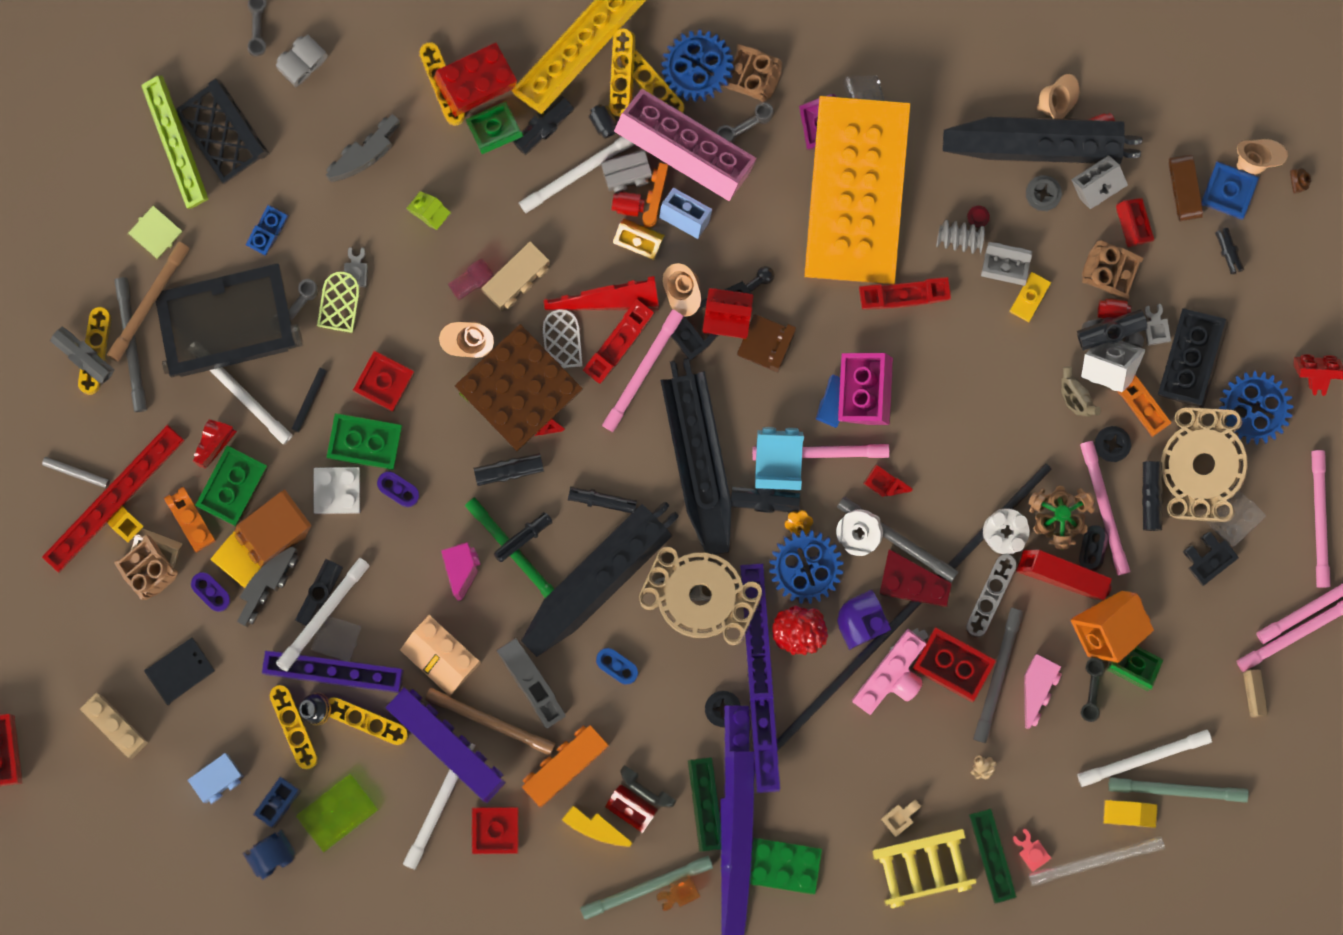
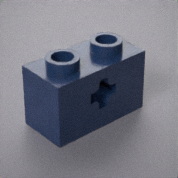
[253,777,301,829]

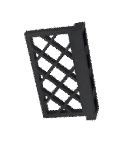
[175,78,270,184]

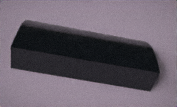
[1158,308,1228,408]

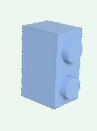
[659,188,712,239]
[188,753,244,804]

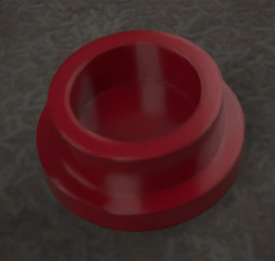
[967,205,990,228]

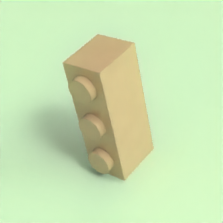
[482,242,550,311]
[80,693,148,759]

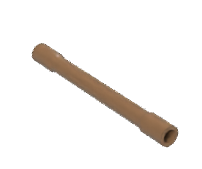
[107,242,190,362]
[425,687,556,756]

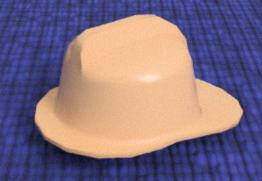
[1036,74,1079,119]
[1237,139,1288,174]
[663,263,701,317]
[439,322,494,357]

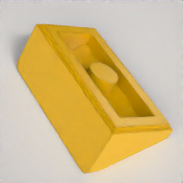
[613,219,664,260]

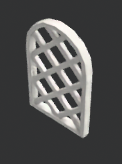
[542,309,583,368]

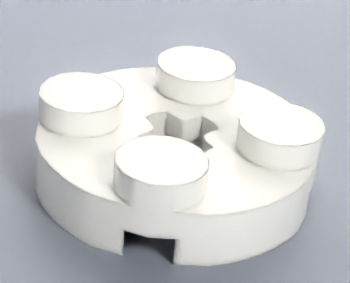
[983,508,1030,555]
[836,509,883,556]

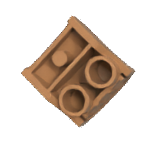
[721,44,782,102]
[1082,241,1143,300]
[114,535,178,600]

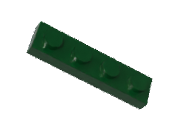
[688,757,722,852]
[969,809,1017,904]

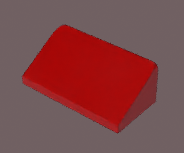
[1116,198,1155,247]
[605,784,658,833]

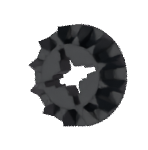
[1095,426,1131,462]
[705,691,741,728]

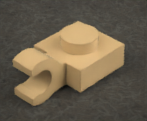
[881,800,921,837]

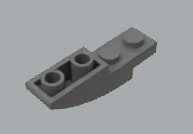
[326,114,401,182]
[237,547,299,628]
[496,638,566,728]

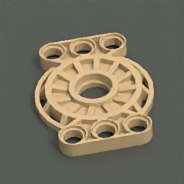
[1161,408,1248,522]
[639,547,762,645]

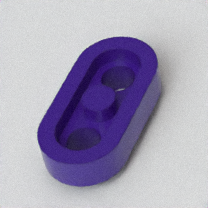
[377,472,420,508]
[191,572,231,612]

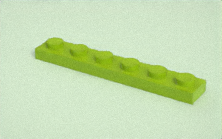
[141,76,209,208]

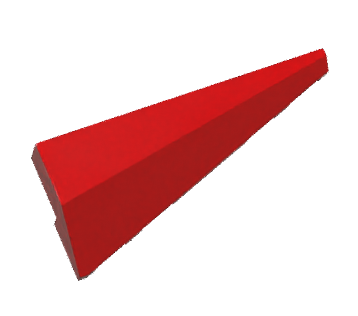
[543,276,659,310]

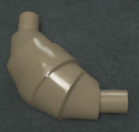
[1061,366,1101,417]

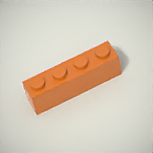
[522,725,609,808]

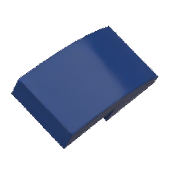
[246,205,289,256]
[816,374,840,428]

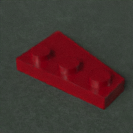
[880,550,952,607]

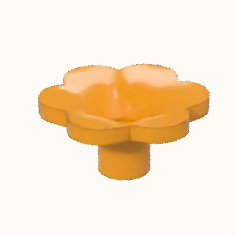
[784,510,813,536]

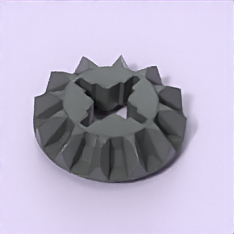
[1026,175,1062,212]

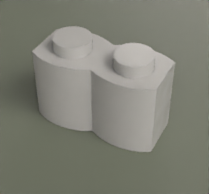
[276,35,328,87]

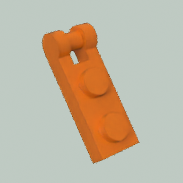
[643,163,668,228]
[1117,375,1171,437]
[164,486,216,553]

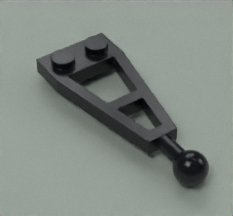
[671,266,775,361]

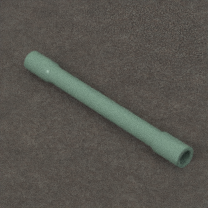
[1108,778,1248,803]
[580,855,713,920]

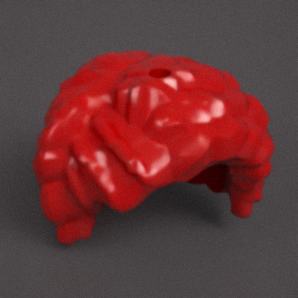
[772,605,828,655]

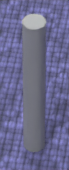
[42,457,109,488]

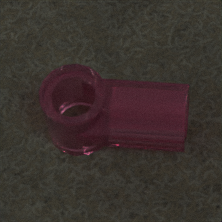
[448,259,495,301]

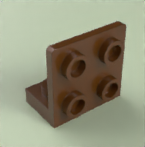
[737,314,796,373]

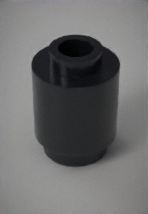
[588,104,618,139]

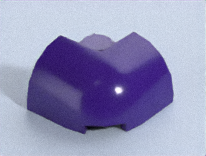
[837,590,891,650]

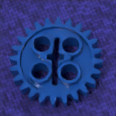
[661,30,734,102]
[1219,371,1293,445]
[769,530,843,604]

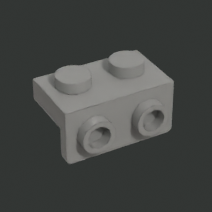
[981,242,1033,286]

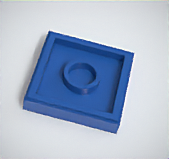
[1201,162,1259,220]

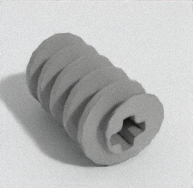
[936,220,985,255]

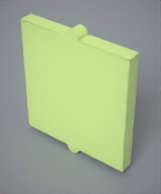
[128,206,182,259]

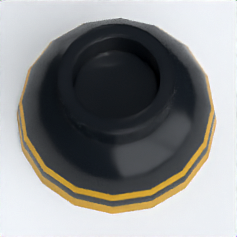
[299,692,331,725]

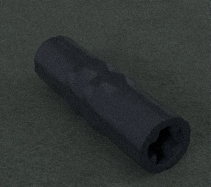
[473,453,544,486]
[1142,461,1163,531]

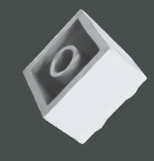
[1081,341,1145,392]

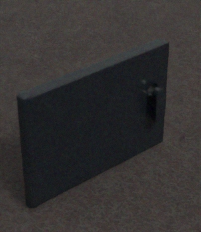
[144,637,215,706]

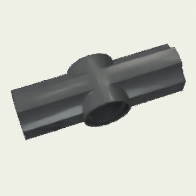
[50,326,115,385]

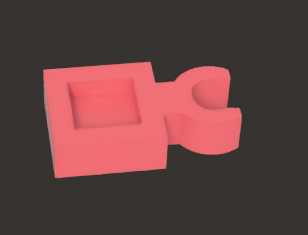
[1012,829,1051,872]

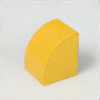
[107,506,144,543]

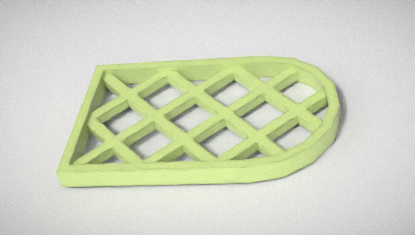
[317,272,359,333]

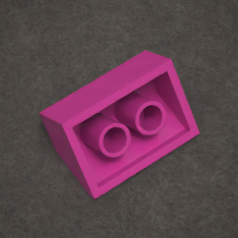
[838,353,893,425]
[441,543,481,601]

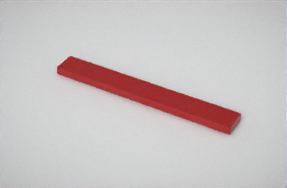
[42,424,185,573]

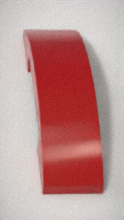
[859,277,951,309]
[582,299,655,384]

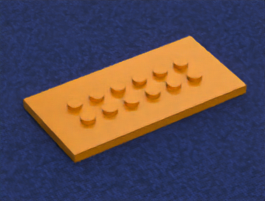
[804,96,910,284]

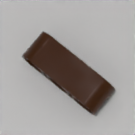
[1169,154,1203,221]

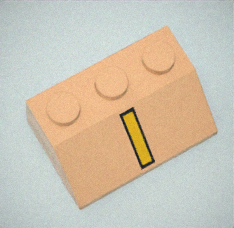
[400,615,481,696]

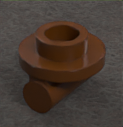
[1290,168,1311,193]

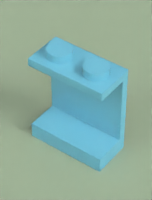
[755,427,804,490]

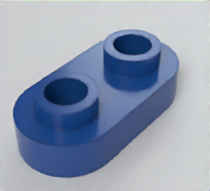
[596,648,638,685]

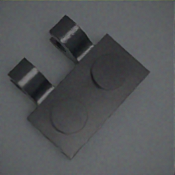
[1183,532,1239,586]

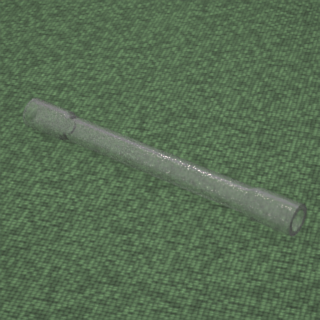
[1028,836,1165,887]

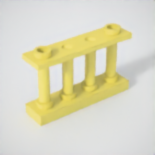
[872,829,976,908]

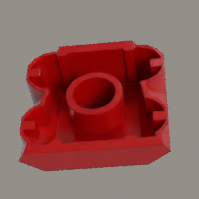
[193,419,237,468]

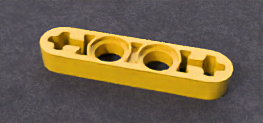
[609,29,635,117]
[419,42,465,126]
[620,49,684,114]
[78,307,111,395]
[269,685,318,770]
[328,698,408,745]

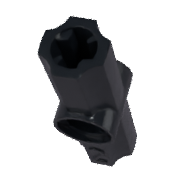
[512,95,574,156]
[1077,309,1148,351]
[731,487,800,513]
[295,559,344,626]

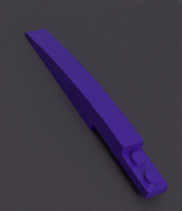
[740,564,780,793]
[721,705,754,935]

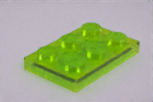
[296,774,379,853]

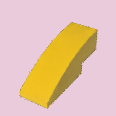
[562,806,633,847]

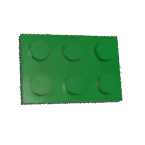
[326,413,402,470]
[195,445,268,527]
[749,838,822,895]

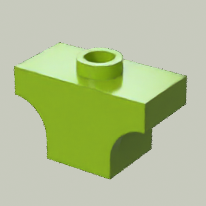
[406,191,451,230]

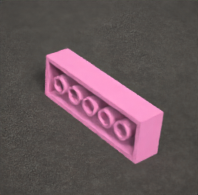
[614,89,757,201]

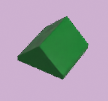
[1106,646,1163,691]

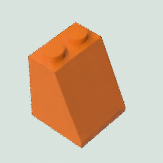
[1071,591,1154,663]

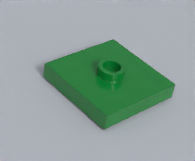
[465,102,523,155]

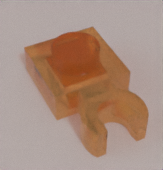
[656,875,700,911]

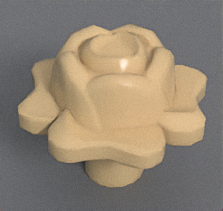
[971,756,997,779]

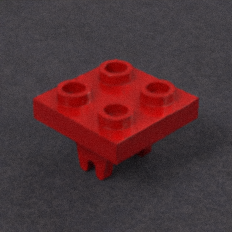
[1293,354,1343,396]

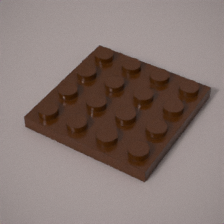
[454,324,583,452]

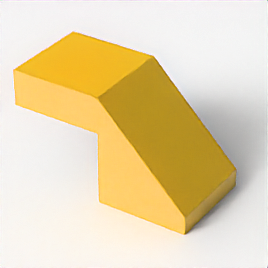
[1104,800,1157,828]

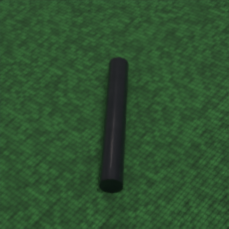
[291,367,328,433]

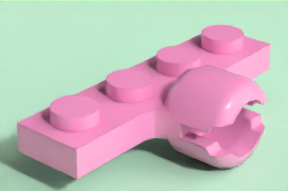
[852,629,926,715]

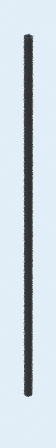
[754,463,1052,775]

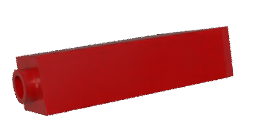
[1016,550,1112,600]

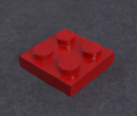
[353,351,415,412]
[472,807,518,854]

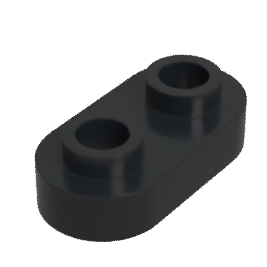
[1079,525,1108,571]

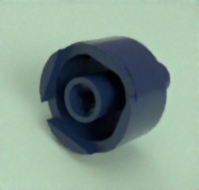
[242,829,296,880]

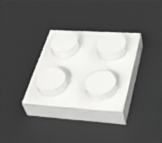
[314,467,360,514]

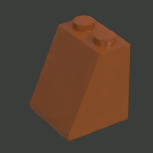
[234,489,312,568]

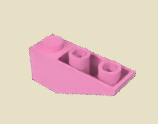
[1024,654,1062,729]

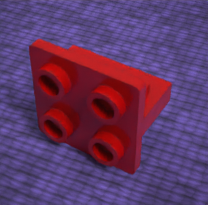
[703,288,753,339]

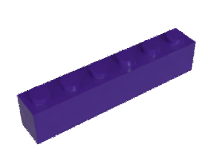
[262,650,404,693]
[385,688,506,803]

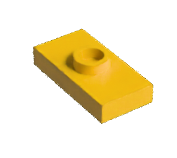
[1009,272,1051,322]

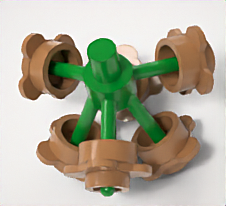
[1029,485,1095,550]

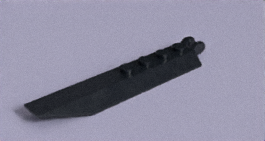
[942,116,1142,165]
[660,358,732,555]
[521,502,679,657]

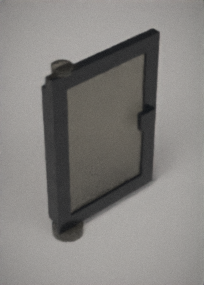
[155,263,303,378]

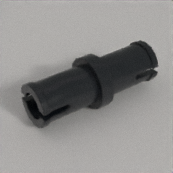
[1215,228,1244,275]

